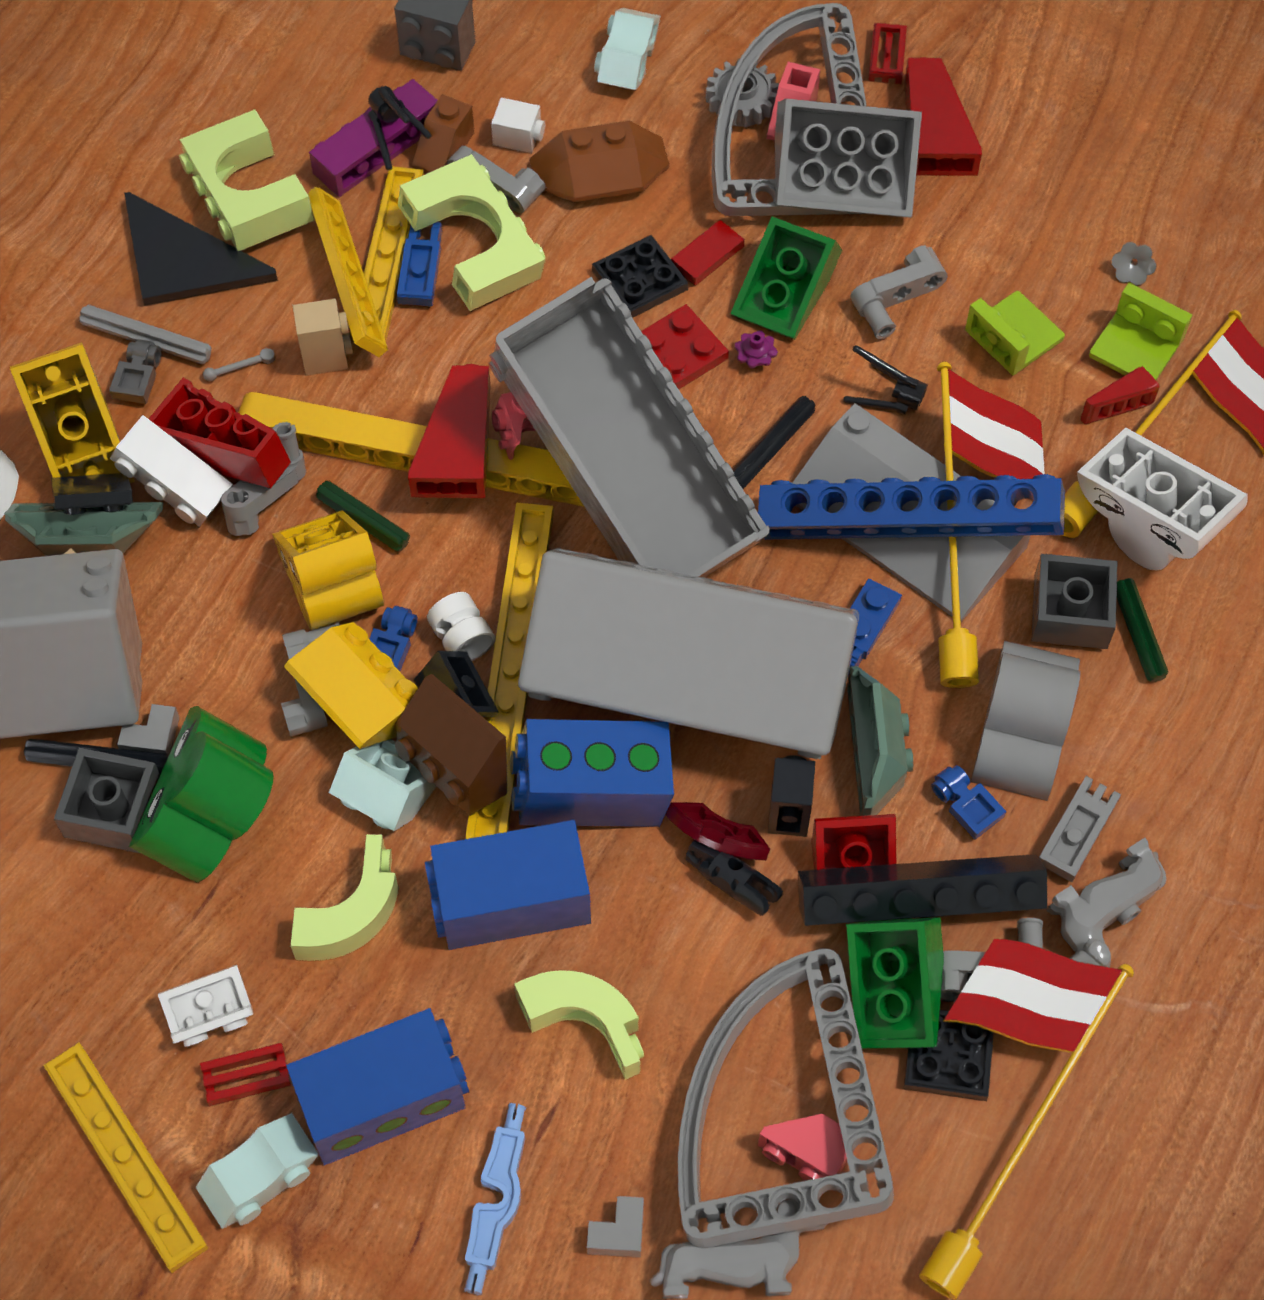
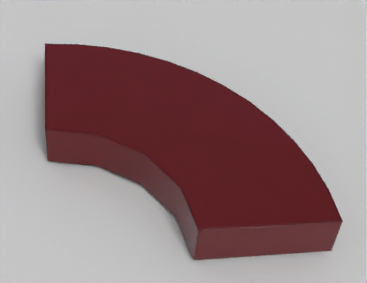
[665,802,770,860]

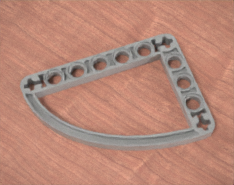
[711,3,867,216]
[678,948,894,1248]

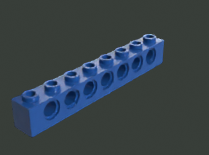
[758,474,1065,540]

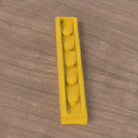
[350,166,424,341]
[307,186,388,357]
[43,1042,209,1273]

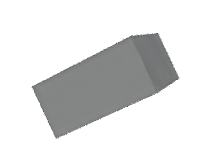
[117,704,180,755]
[587,1196,644,1258]

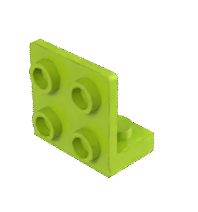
[1089,283,1193,381]
[965,291,1065,376]

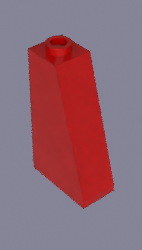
[904,57,982,176]
[408,364,491,498]

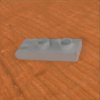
[1039,776,1122,882]

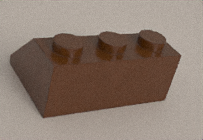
[395,674,507,816]

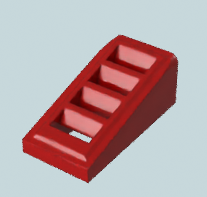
[1080,366,1160,424]

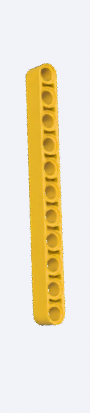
[238,392,584,507]

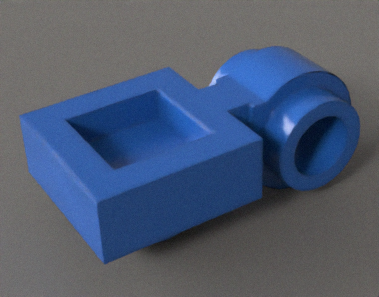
[369,605,418,671]
[931,765,1007,840]

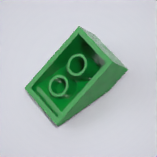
[730,216,843,340]
[846,917,944,1049]

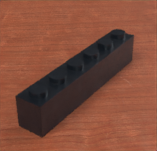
[798,854,1047,926]

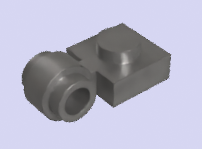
[109,339,161,404]

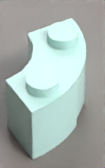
[594,8,660,90]
[196,1113,319,1229]

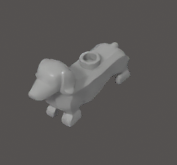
[1046,838,1167,967]
[650,1199,828,1299]

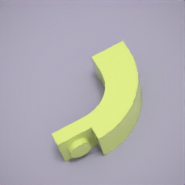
[291,834,399,961]
[514,970,644,1080]

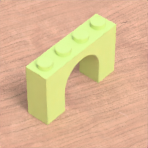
[179,110,314,252]
[398,154,545,311]

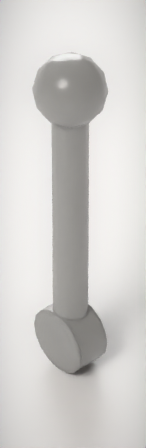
[203,348,275,382]

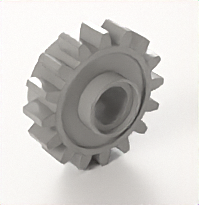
[706,59,779,127]

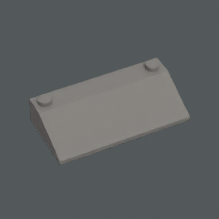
[792,403,1031,622]

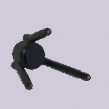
[368,86,431,171]
[843,345,928,415]

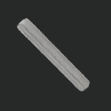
[79,305,212,364]

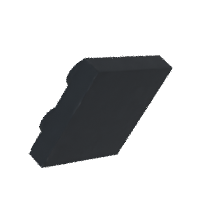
[592,235,688,318]
[51,473,133,515]
[904,1010,994,1101]

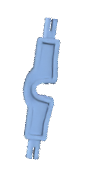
[464,1103,526,1295]

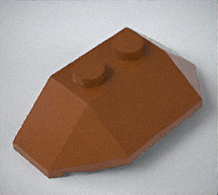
[529,120,669,202]

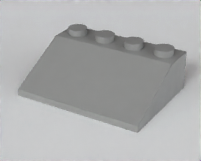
[775,99,922,218]

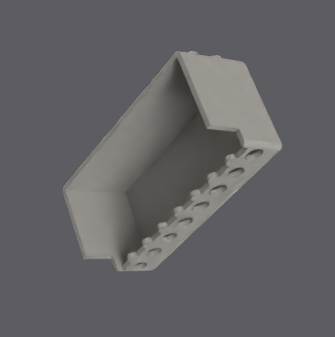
[489,277,770,578]
[518,548,859,759]
[0,549,142,739]

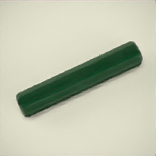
[316,480,410,552]
[1116,578,1168,682]

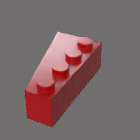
[149,377,291,489]

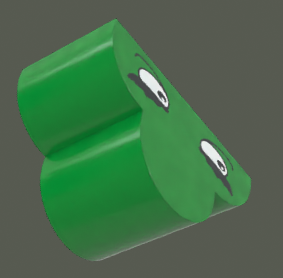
[129,706,274,883]

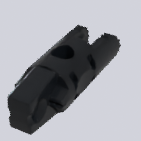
[685,840,783,916]

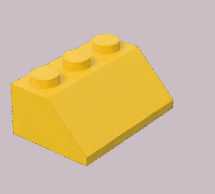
[284,622,418,749]

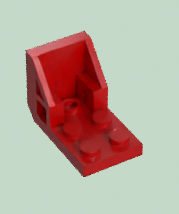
[641,304,729,389]

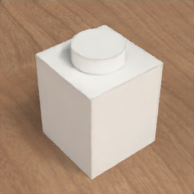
[491,98,545,153]

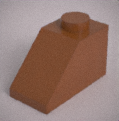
[412,94,475,174]

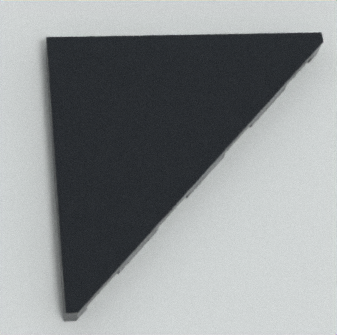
[124,192,278,306]

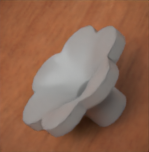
[1112,242,1156,285]

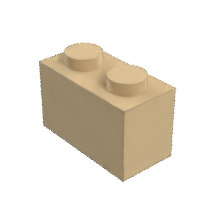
[293,298,353,375]

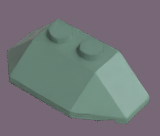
[5,502,163,556]
[847,666,913,816]

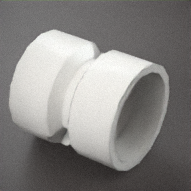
[427,592,495,661]

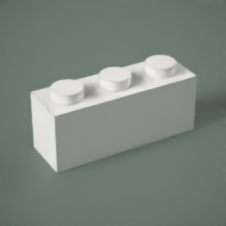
[110,415,233,527]

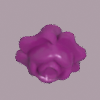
[734,331,778,368]

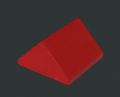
[811,814,897,870]

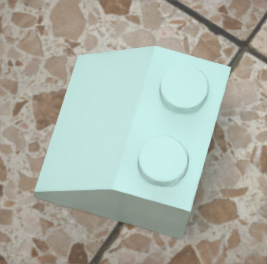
[329,739,436,831]

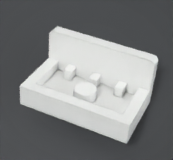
[158,965,253,1047]

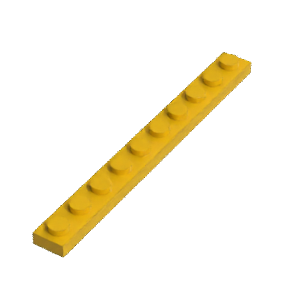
[465,502,554,839]

